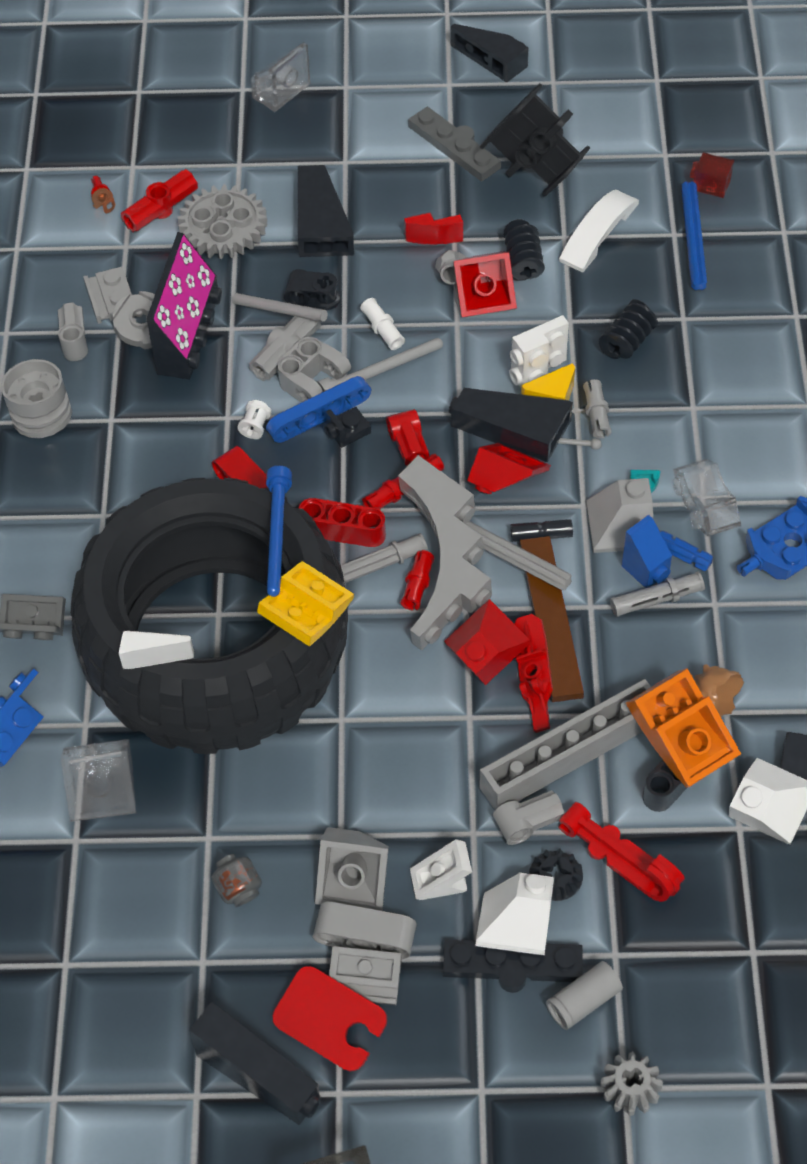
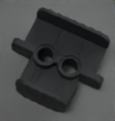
[479,83,590,196]

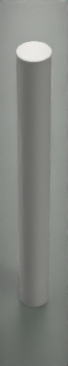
[232,293,328,321]

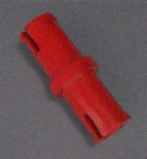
[400,550,435,610]

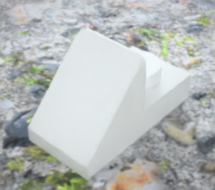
[410,839,472,900]

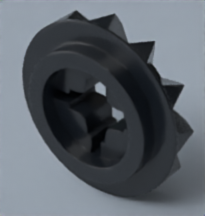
[529,849,583,901]

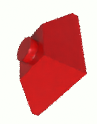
[453,251,517,317]
[467,443,551,494]
[444,599,531,686]

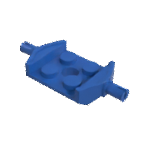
[737,496,807,580]

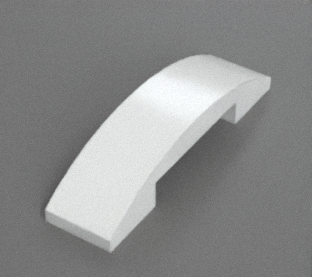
[559,189,639,273]

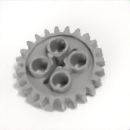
[178,184,267,259]

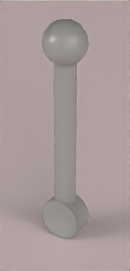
[558,438,602,450]

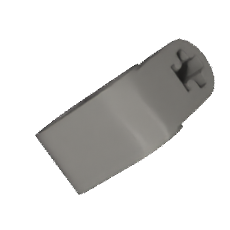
[277,337,351,402]

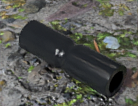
[510,519,573,542]

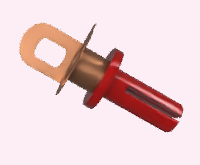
[91,176,116,213]

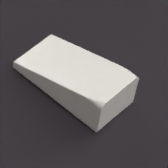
[119,631,194,669]

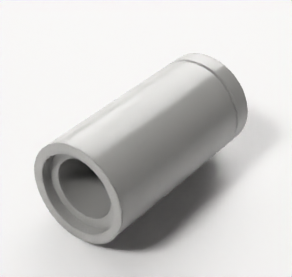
[546,961,623,1030]

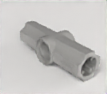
[249,316,321,381]

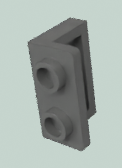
[0,594,66,640]

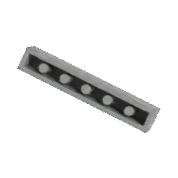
[479,679,651,810]

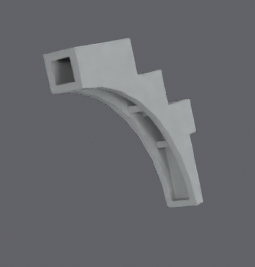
[398,455,492,650]

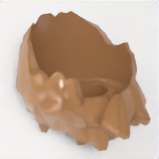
[694,664,744,717]

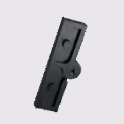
[443,939,583,993]

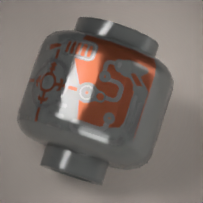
[211,854,262,907]

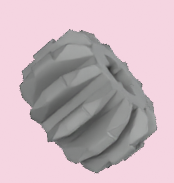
[601,1051,663,1117]

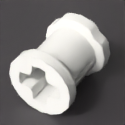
[237,400,272,439]

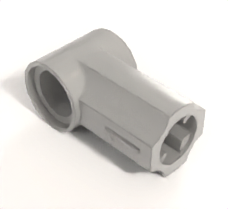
[58,302,88,361]
[493,790,565,845]

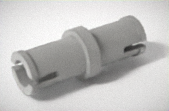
[583,379,612,438]

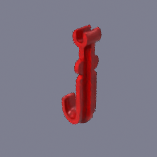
[558,802,685,902]

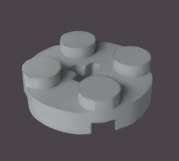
[113,291,155,349]

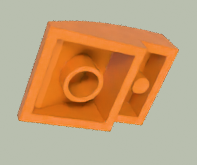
[626,668,741,787]

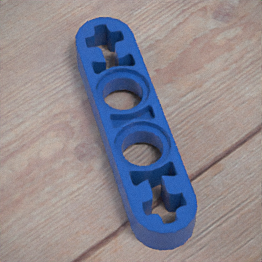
[266,376,372,443]

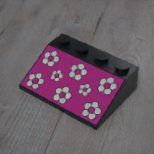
[146,232,222,380]

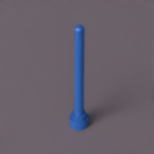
[266,466,292,597]

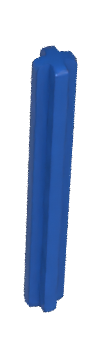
[681,181,707,291]

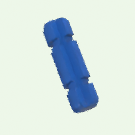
[660,531,713,571]

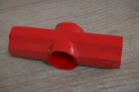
[121,169,198,232]

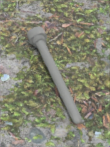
[317,338,443,392]

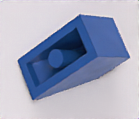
[622,515,672,588]

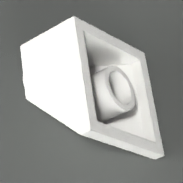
[729,758,807,845]
[475,873,554,955]

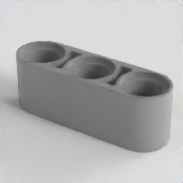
[312,902,417,959]

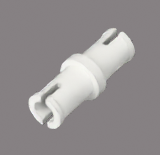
[360,298,405,350]

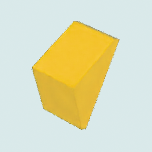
[521,363,575,401]

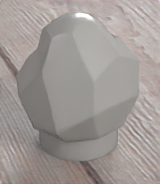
[435,249,467,284]

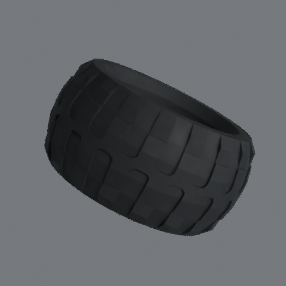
[70,478,348,754]

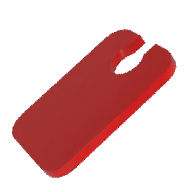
[273,966,388,1071]

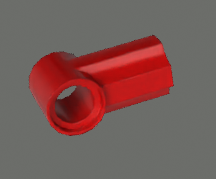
[386,409,429,466]

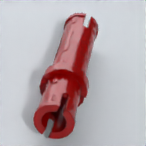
[362,454,444,510]

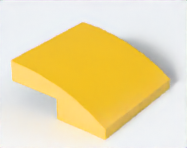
[257,561,354,647]

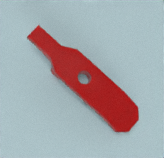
[514,614,553,733]

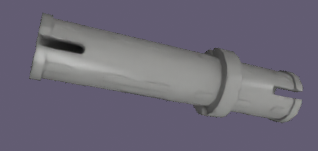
[610,571,705,617]

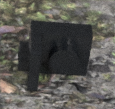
[324,407,371,448]

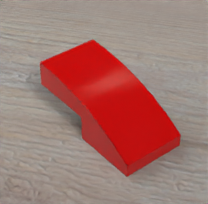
[404,212,463,245]

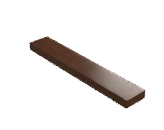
[520,536,584,703]

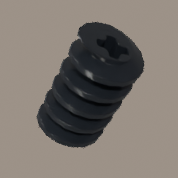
[503,219,545,280]
[599,299,658,359]

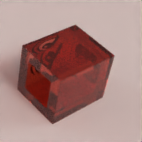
[690,152,734,198]

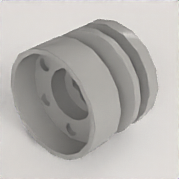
[1,359,72,438]

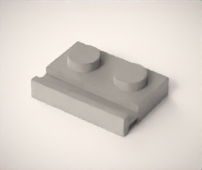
[83,267,132,324]
[329,946,402,1006]

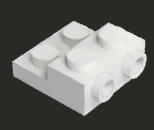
[509,315,569,388]

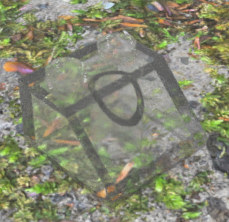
[61,739,136,822]

